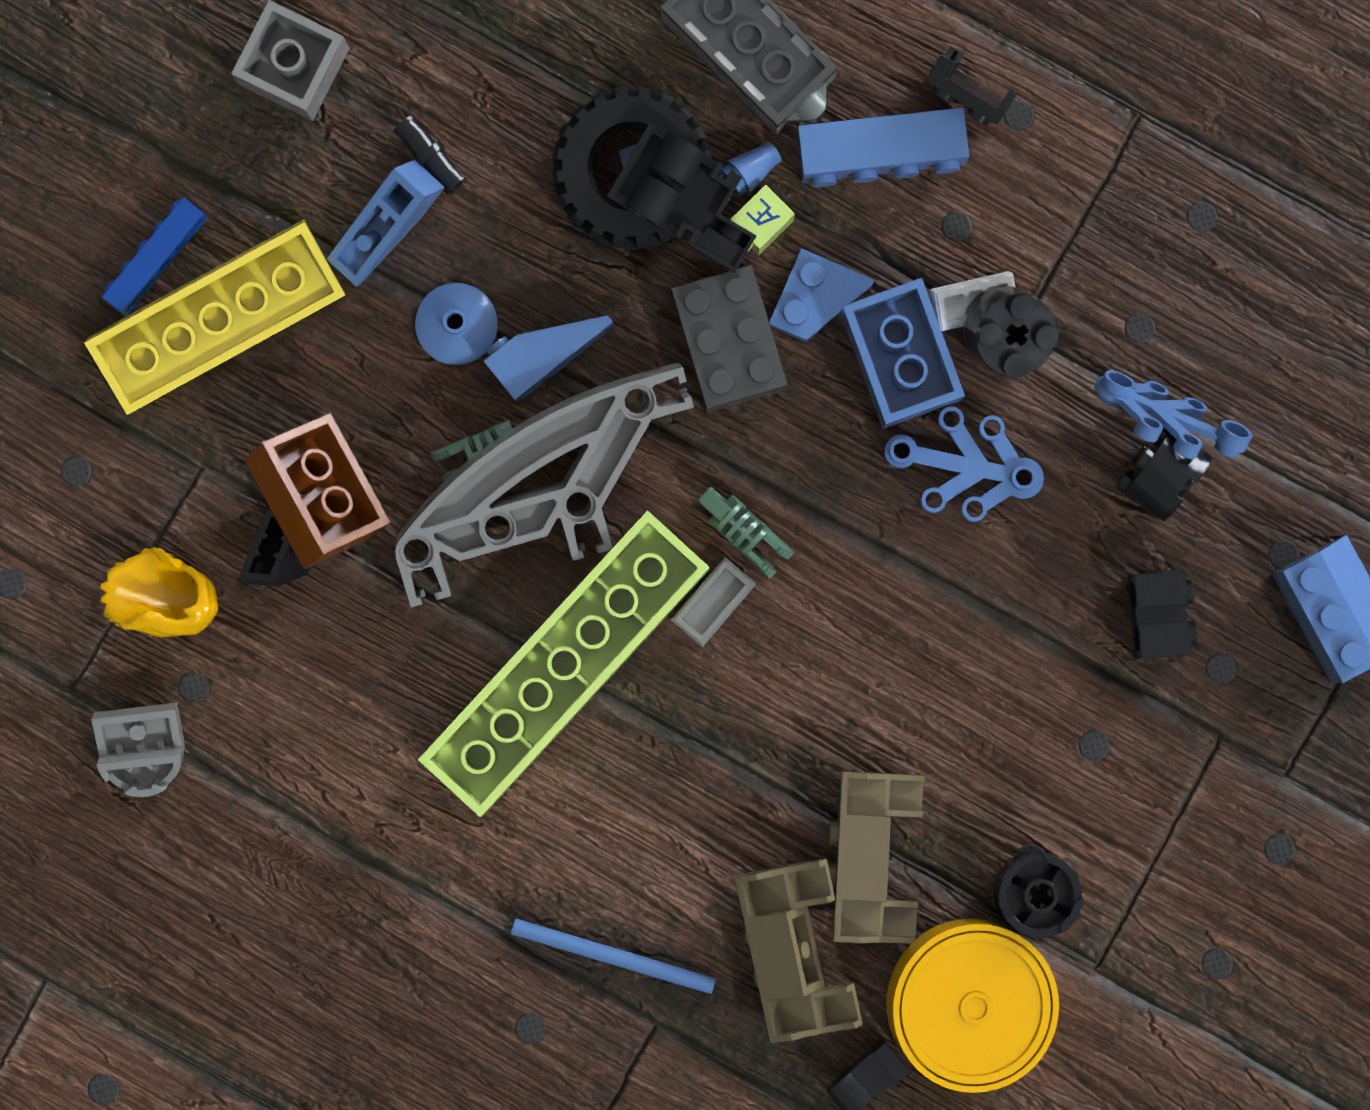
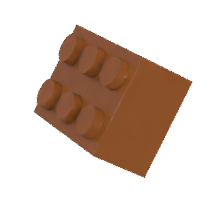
[244,413,391,570]

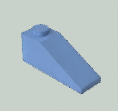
[327,160,445,287]
[484,315,614,405]

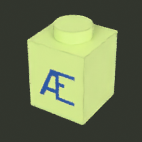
[730,185,795,256]

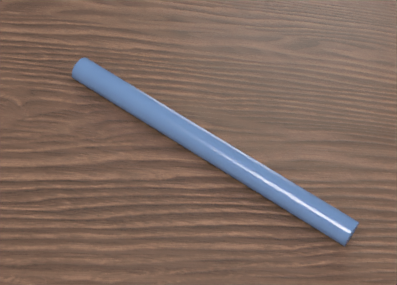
[511,918,716,994]

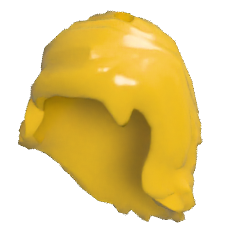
[100,547,218,638]

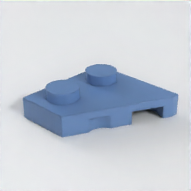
[769,248,874,342]

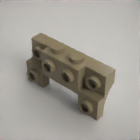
[828,771,925,944]
[734,858,863,1043]

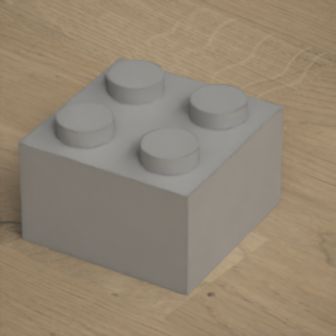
[231,0,350,121]

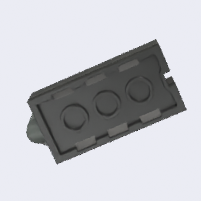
[661,0,837,135]

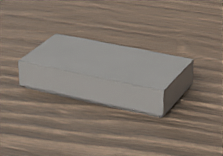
[671,557,756,647]

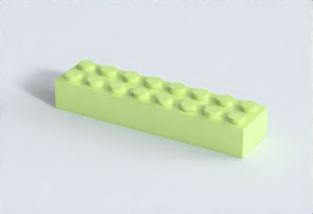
[418,510,710,817]

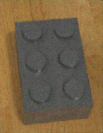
[671,265,787,414]

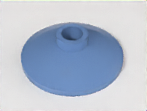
[415,283,498,365]

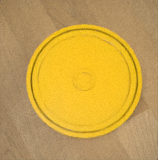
[886,918,1059,1093]

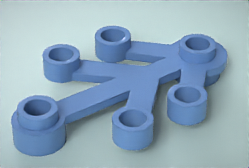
[1094,370,1252,459]
[884,406,1044,522]

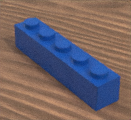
[102,197,208,316]

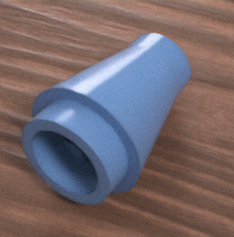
[719,141,781,198]

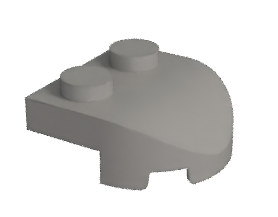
[91,702,185,797]

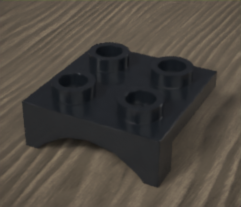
[926,46,1017,125]

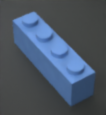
[797,108,970,188]

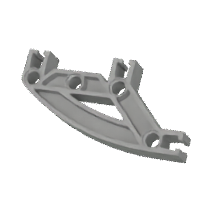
[395,362,694,607]

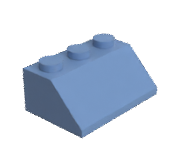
[1272,535,1370,684]

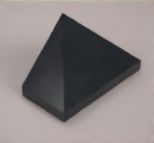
[238,510,308,587]

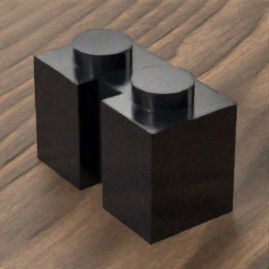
[1128,571,1197,659]

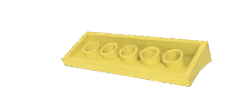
[84,219,345,415]

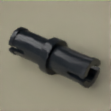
[393,115,467,195]

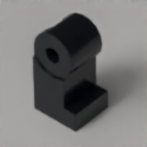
[826,1037,910,1110]

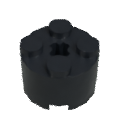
[963,286,1059,377]
[1115,428,1213,521]
[993,851,1083,938]

